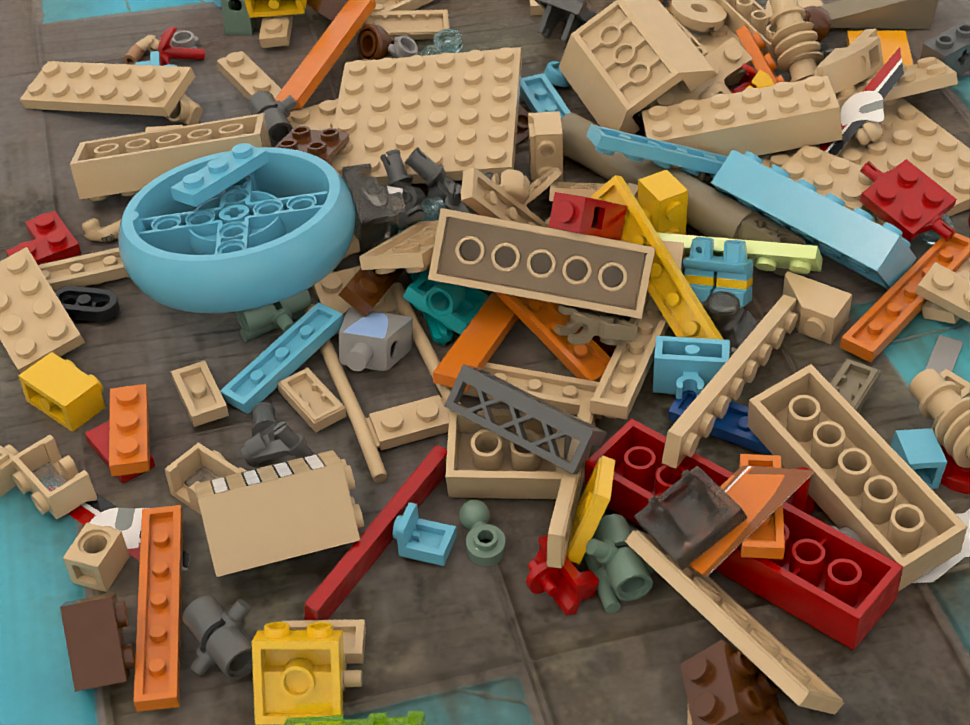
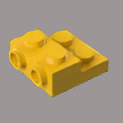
[252,622,344,725]

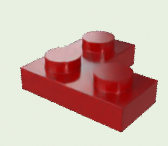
[6,210,82,265]

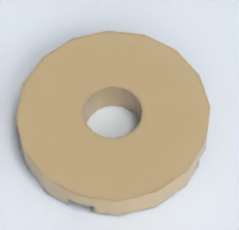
[669,0,727,32]

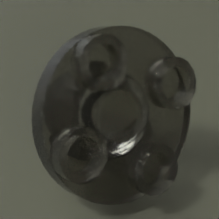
[702,291,757,358]

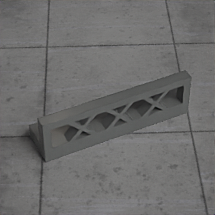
[444,364,607,474]

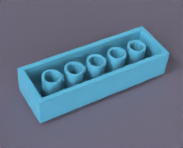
[711,149,917,290]

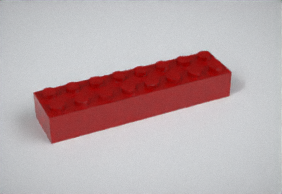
[585,418,903,650]

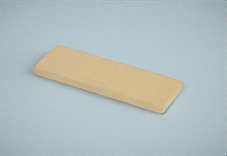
[625,530,844,715]

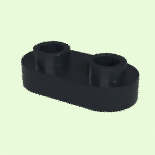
[55,286,120,322]

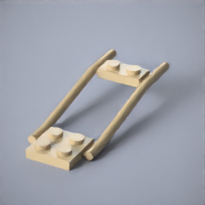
[304,265,461,483]

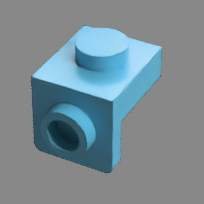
[393,502,457,566]

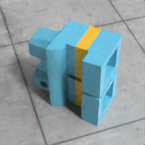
[683,237,753,307]

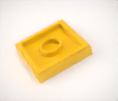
[566,455,615,564]

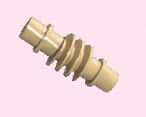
[769,0,824,83]
[909,369,970,468]

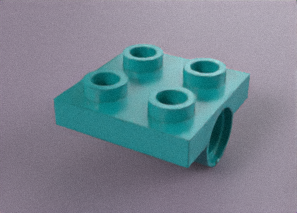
[403,268,489,335]

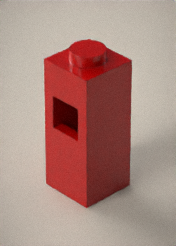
[548,192,627,240]

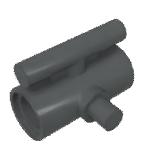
[248,91,298,147]
[182,596,253,680]

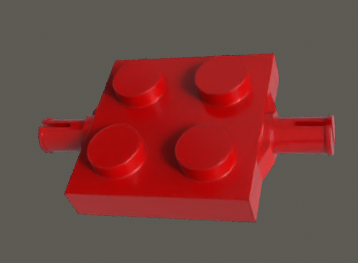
[859,159,957,242]

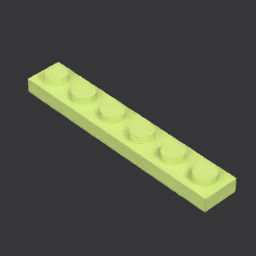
[658,233,823,274]

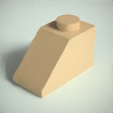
[783,271,852,345]

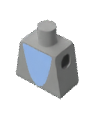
[339,307,413,371]

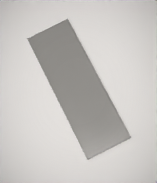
[925,335,964,373]

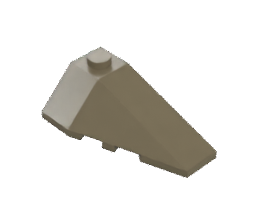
[818,0,939,29]

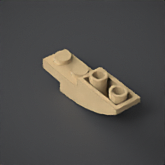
[814,28,883,93]

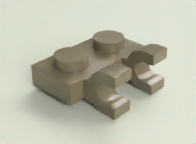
[554,304,638,346]

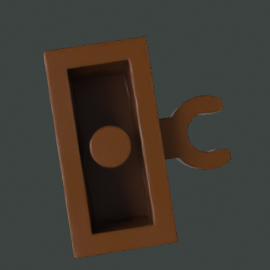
[60,592,135,692]

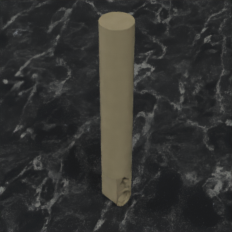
[561,113,806,276]

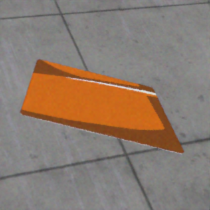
[662,466,814,577]

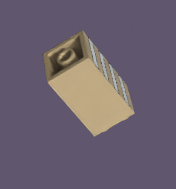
[194,450,364,577]

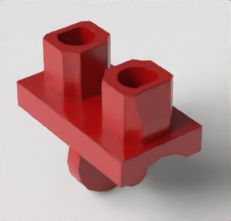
[526,535,599,616]

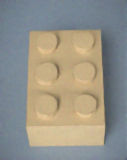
[445,408,565,499]

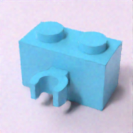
[653,336,730,399]

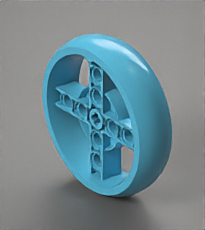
[118,147,356,313]

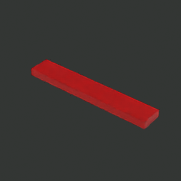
[304,445,447,620]

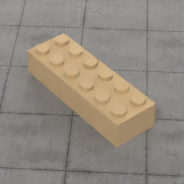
[641,75,842,166]
[70,113,271,201]
[428,208,655,319]
[747,364,967,592]

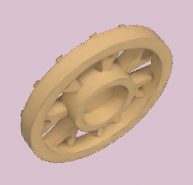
[526,167,562,204]

